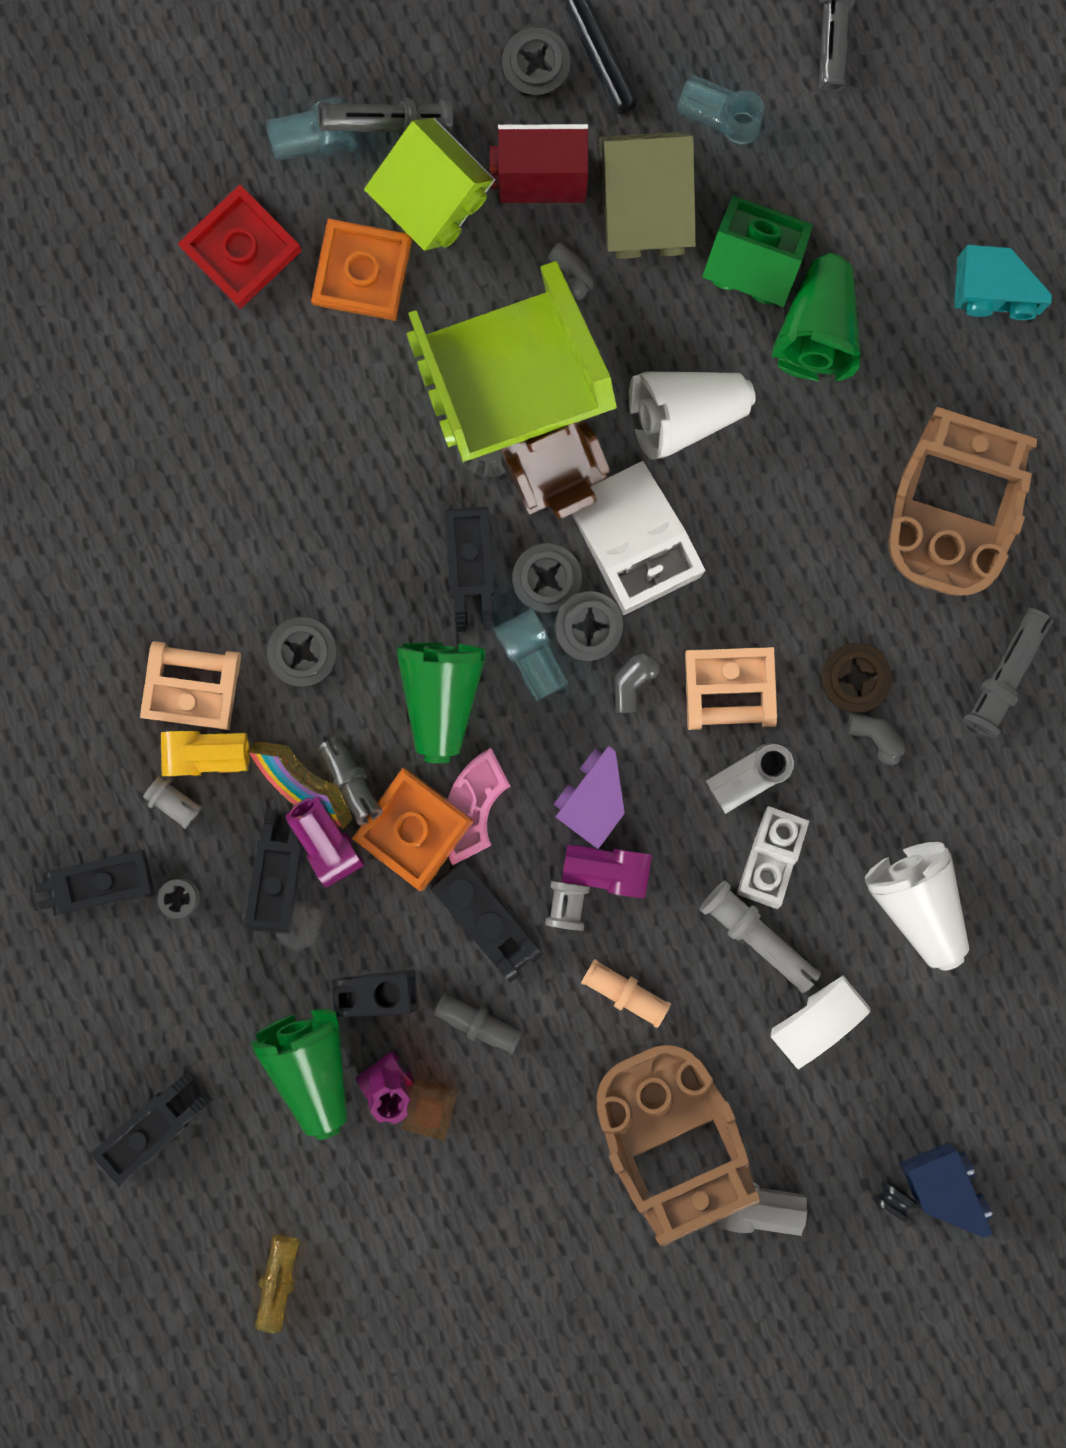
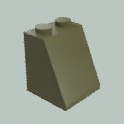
[599,131,696,259]

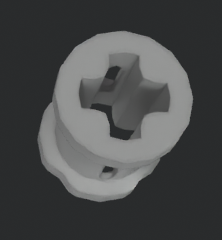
[545,881,590,931]

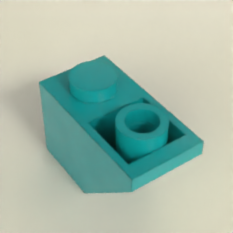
[954,245,1052,320]

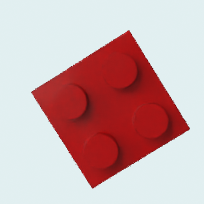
[177,184,302,310]

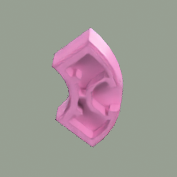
[448,748,511,865]

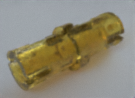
[254,1235,300,1333]

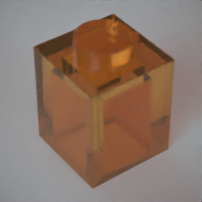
[401,1078,459,1141]

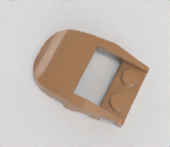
[888,407,1037,596]
[596,1045,760,1246]

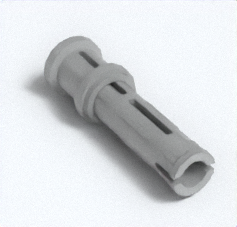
[699,881,821,993]

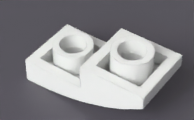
[736,806,809,909]
[771,975,871,1069]

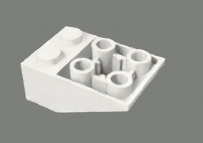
[572,461,706,616]

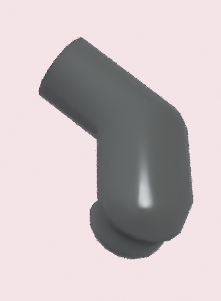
[548,241,595,301]
[615,654,660,714]
[847,713,905,766]

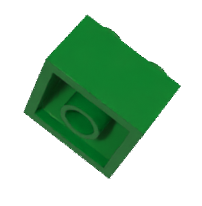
[702,195,813,307]

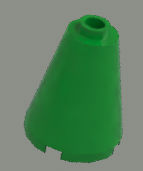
[772,253,861,382]
[397,642,485,763]
[251,1009,347,1140]

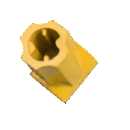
[161,731,249,777]

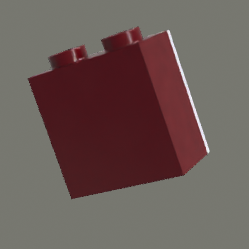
[490,124,588,203]

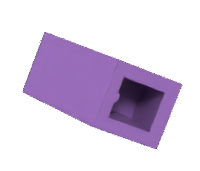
[553,746,625,849]

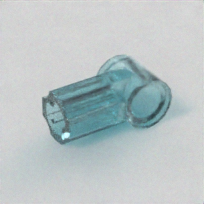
[676,74,765,145]
[266,98,358,161]
[493,608,569,702]

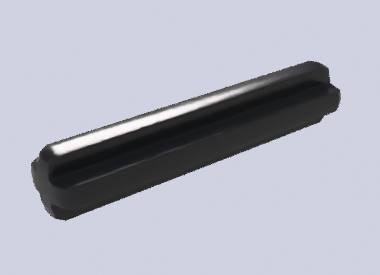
[565,0,637,114]

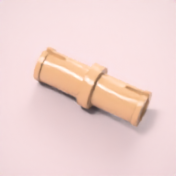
[581,959,671,1028]

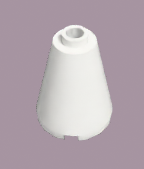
[629,371,755,460]
[865,842,969,971]

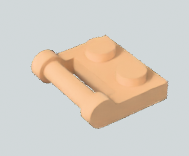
[140,641,241,730]
[685,647,777,730]

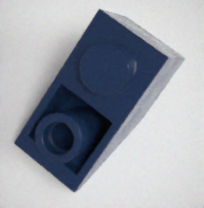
[899,1142,993,1238]

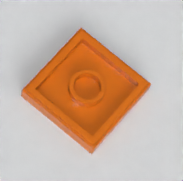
[311,218,413,321]
[352,768,475,891]

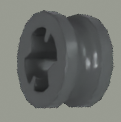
[157,878,200,919]

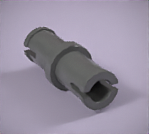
[317,736,383,825]
[432,992,524,1057]

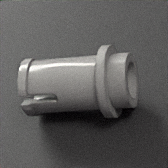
[143,776,203,829]

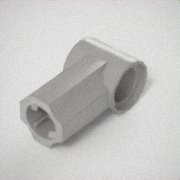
[705,743,794,814]
[714,1182,807,1236]

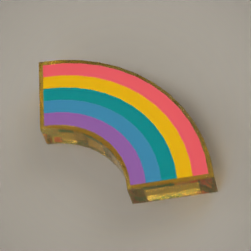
[247,741,352,829]

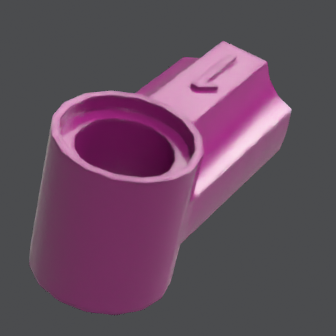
[286,796,365,888]
[561,845,652,898]
[355,1050,415,1124]

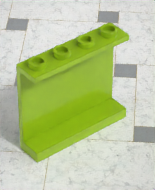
[406,261,617,462]

